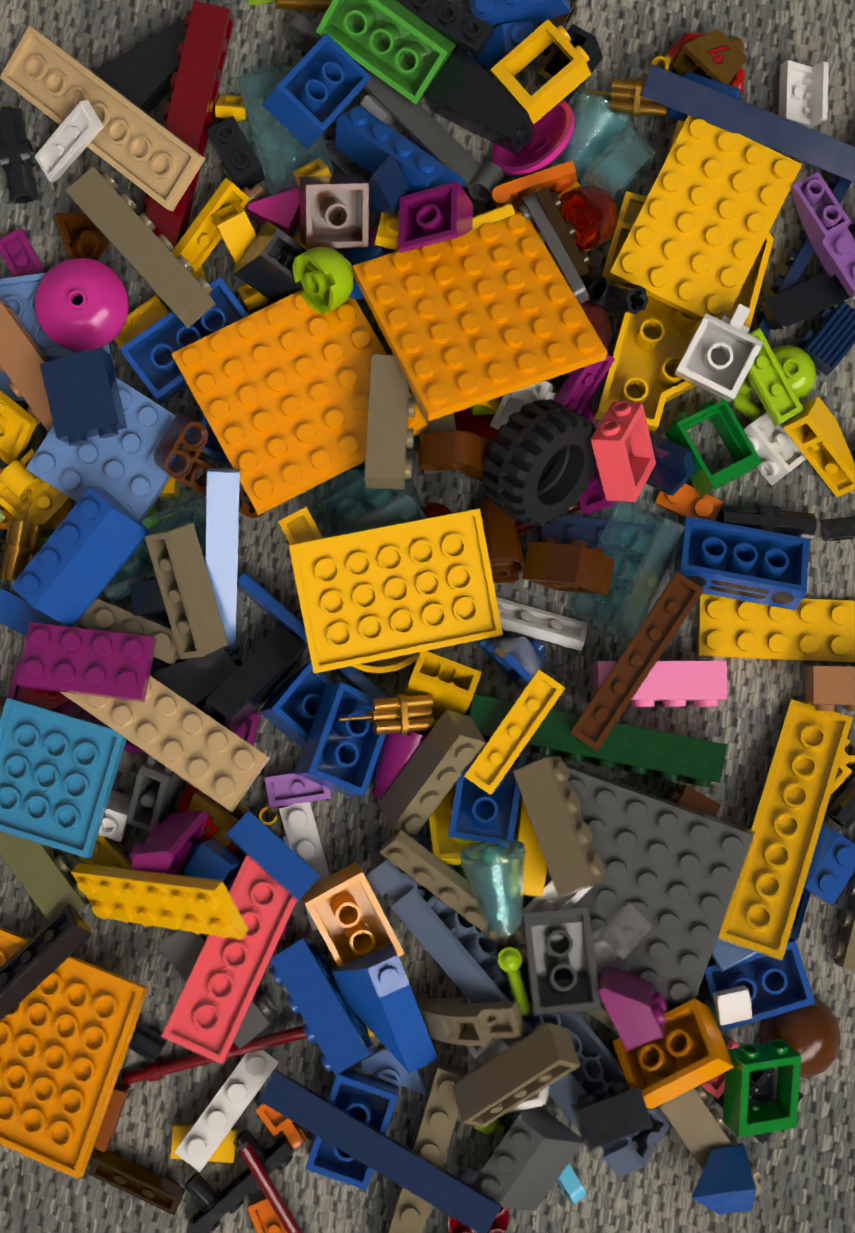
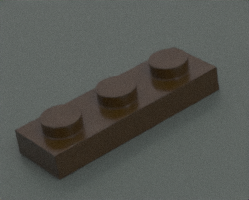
[535,187,591,278]
[88,1150,186,1215]

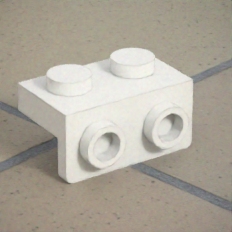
[779,60,829,129]

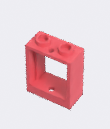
[590,400,656,502]

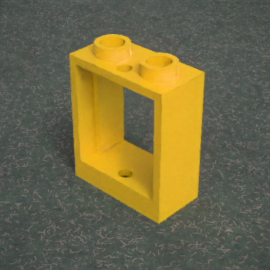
[490,19,591,124]

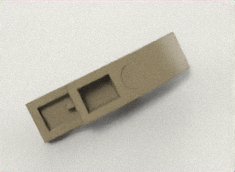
[416,997,526,1046]

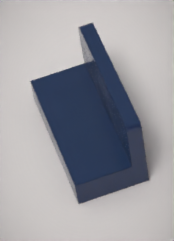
[646,431,696,495]

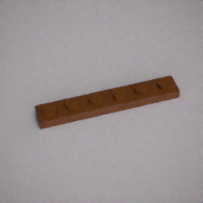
[569,572,704,751]

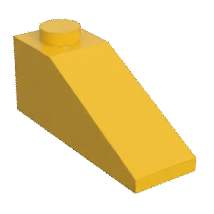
[783,396,855,498]

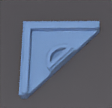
[352,1047,428,1095]

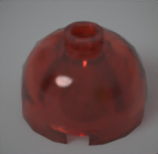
[560,185,618,251]

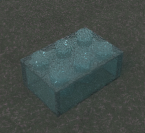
[315,472,426,538]

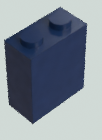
[40,348,127,446]

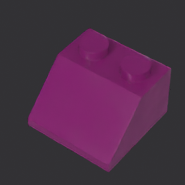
[398,181,473,253]
[130,810,209,875]
[598,965,668,1051]

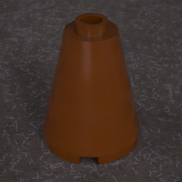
[478,497,526,584]

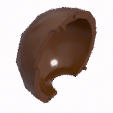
[759,997,841,1078]

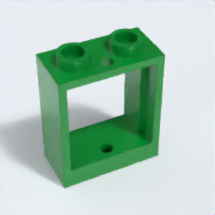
[664,400,762,497]
[722,1040,801,1138]

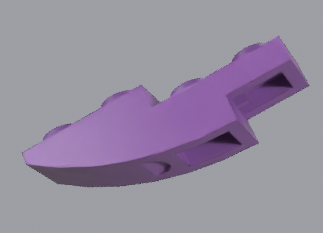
[791,172,855,298]

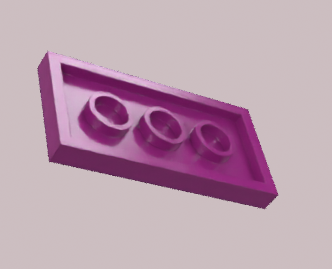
[17,622,156,702]

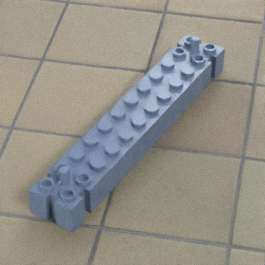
[365,829,671,1178]

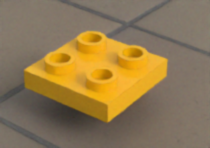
[0,449,72,531]

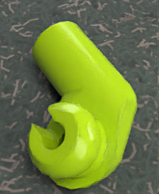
[732,376,763,422]

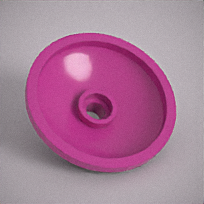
[492,100,575,176]
[35,258,129,351]

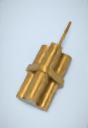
[580,76,668,118]
[0,489,43,581]
[339,693,435,736]

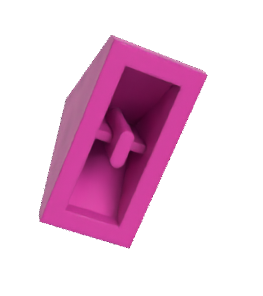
[247,187,300,237]

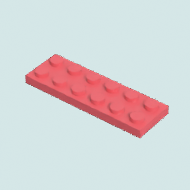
[161,855,296,1064]

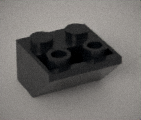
[232,221,307,303]

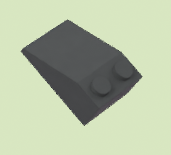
[523,907,601,1017]

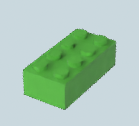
[315,0,456,105]

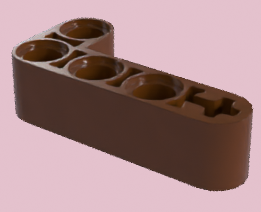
[154,415,264,518]
[418,431,491,482]

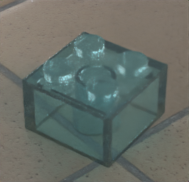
[581,126,656,215]

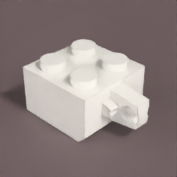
[674,304,763,402]

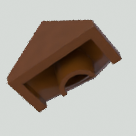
[52,213,110,261]

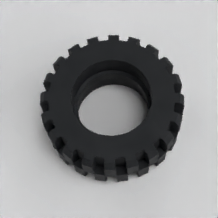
[482,399,596,526]

